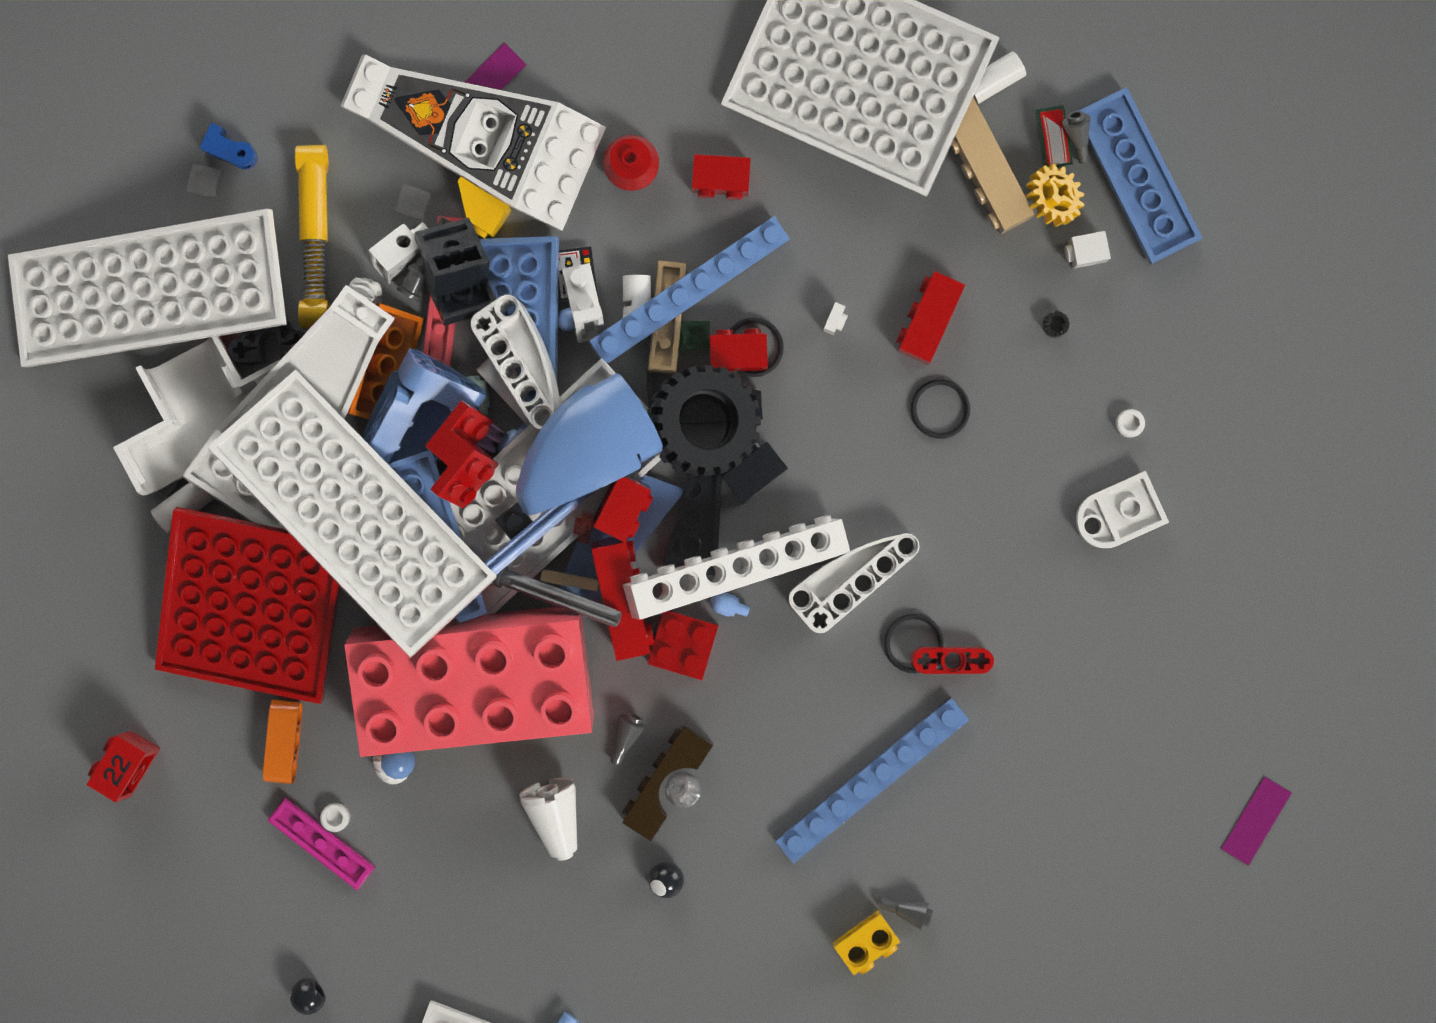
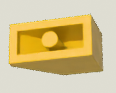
[458,177,512,239]

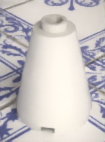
[519,777,577,861]

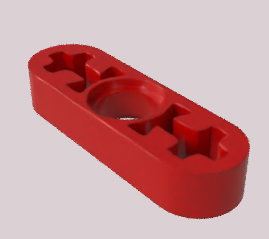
[910,647,994,674]

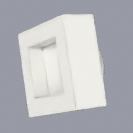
[823,302,848,335]

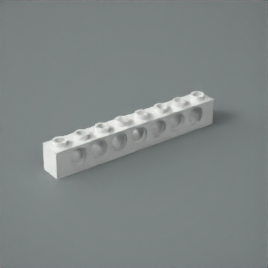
[623,515,850,620]

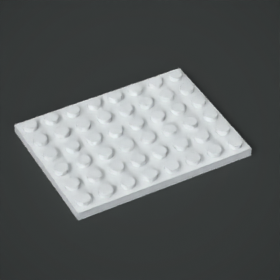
[721,0,1000,197]

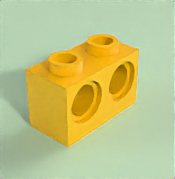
[832,910,900,975]

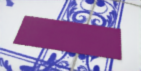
[464,43,527,90]
[1222,776,1292,866]

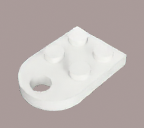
[1076,471,1169,548]

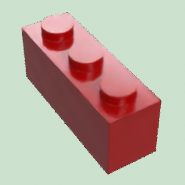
[895,271,965,365]

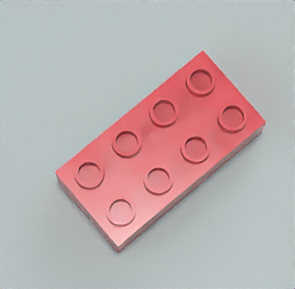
[344,606,594,757]

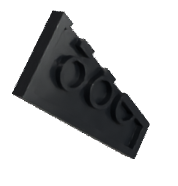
[646,369,763,424]
[662,473,722,576]

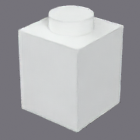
[1065,231,1111,269]

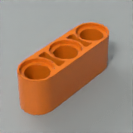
[263,699,302,784]

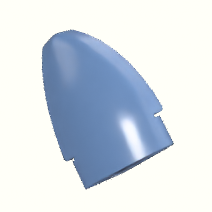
[362,349,487,464]
[516,373,663,515]

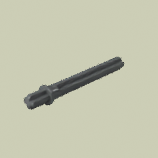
[483,561,622,627]

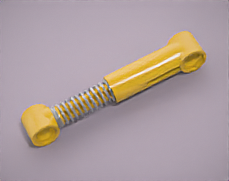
[295,145,331,329]

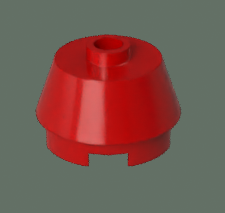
[603,135,659,191]

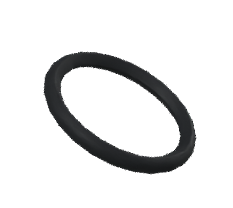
[730,318,784,377]
[911,379,970,439]
[884,614,944,674]

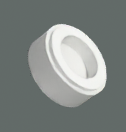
[1115,409,1145,438]
[320,803,350,832]

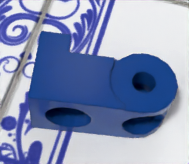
[200,123,258,170]

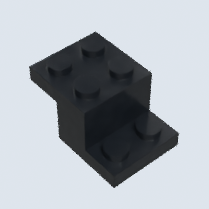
[415,218,496,326]

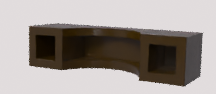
[621,725,713,842]

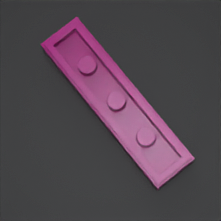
[267,797,376,890]

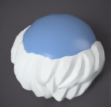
[372,752,415,784]

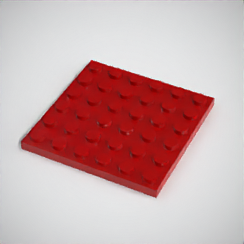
[155,507,340,704]

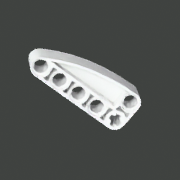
[471,295,560,431]
[788,533,920,633]

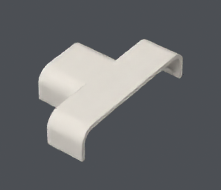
[113,336,281,495]

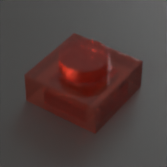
[573,511,594,544]

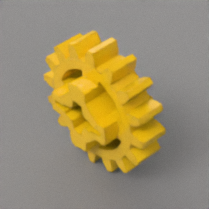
[1026,164,1084,227]

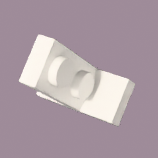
[562,263,605,343]

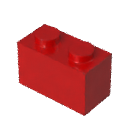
[692,154,751,200]
[710,329,768,371]

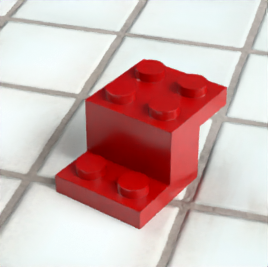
[425,400,499,509]

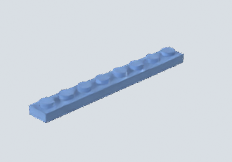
[588,216,790,364]
[775,697,969,864]

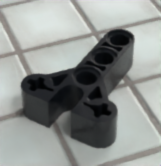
[228,318,306,365]

